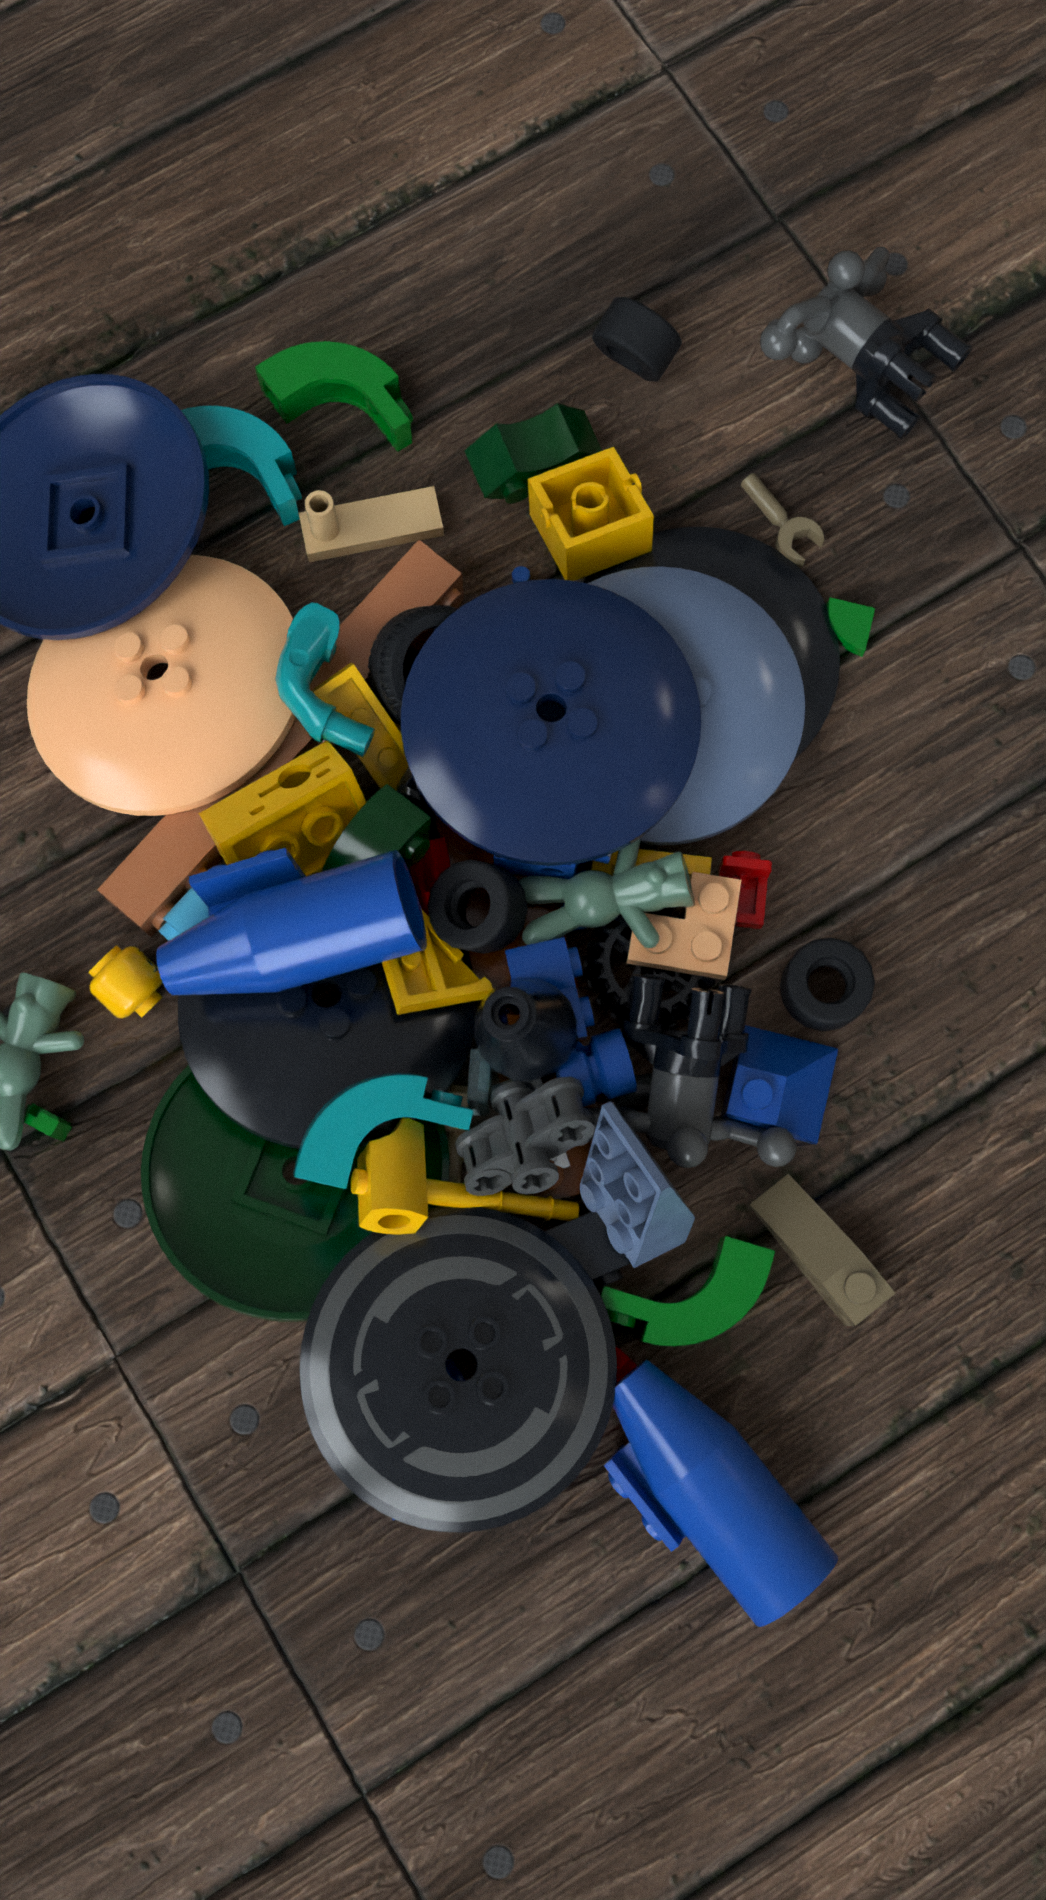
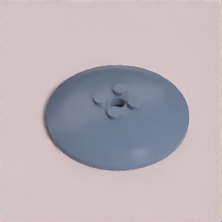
[537,566,805,846]

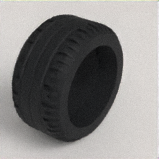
[368,605,458,726]

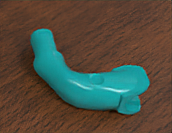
[275,602,375,757]

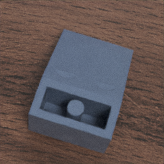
[580,1101,695,1268]

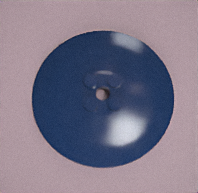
[0,374,209,640]
[401,579,701,866]

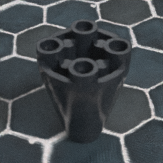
[474,977,578,1081]

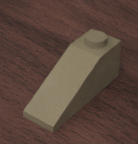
[749,1174,895,1326]

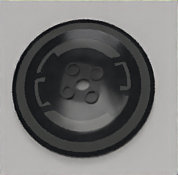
[299,1207,617,1533]

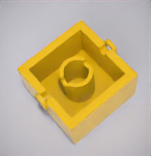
[528,447,654,581]

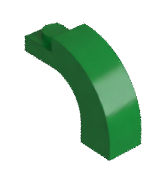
[255,341,413,452]
[600,1236,775,1346]

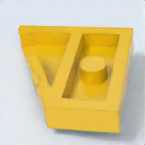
[382,909,493,1015]

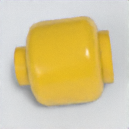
[88,945,163,1019]

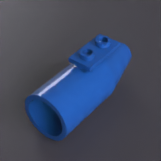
[604,1359,838,1627]

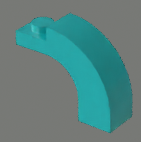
[181,406,302,527]
[293,1073,474,1189]

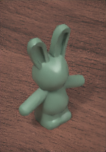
[519,839,695,948]
[0,972,85,1151]

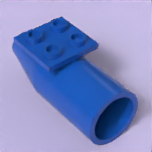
[156,847,427,995]

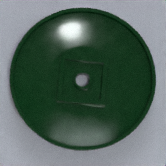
[141,1065,449,1322]

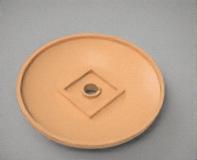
[27,555,296,816]

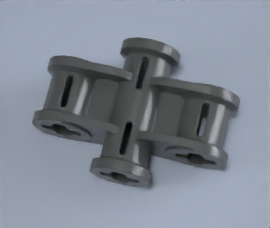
[455,1077,595,1196]

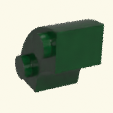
[464,403,602,504]
[321,784,431,872]

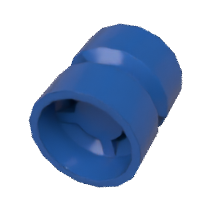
[555,1028,637,1107]

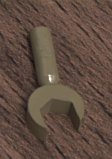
[741,473,824,568]

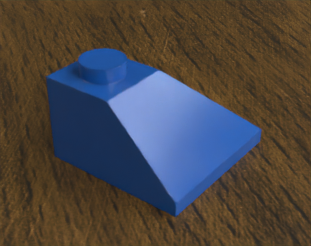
[721,1025,838,1145]

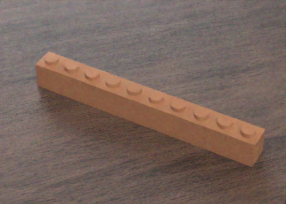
[97,540,464,937]

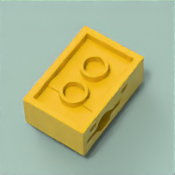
[198,741,366,876]

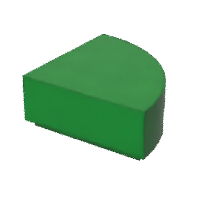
[827,597,875,657]
[24,1103,72,1142]

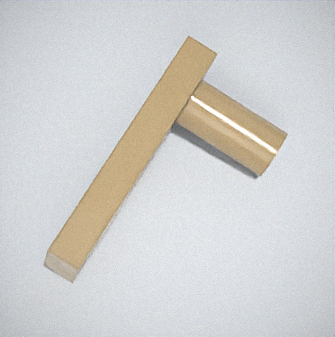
[299,486,444,562]

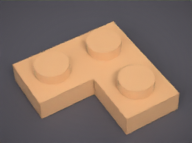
[626,872,742,980]

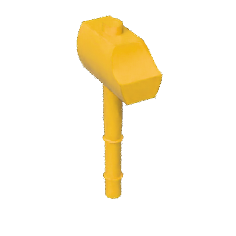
[351,1117,579,1235]

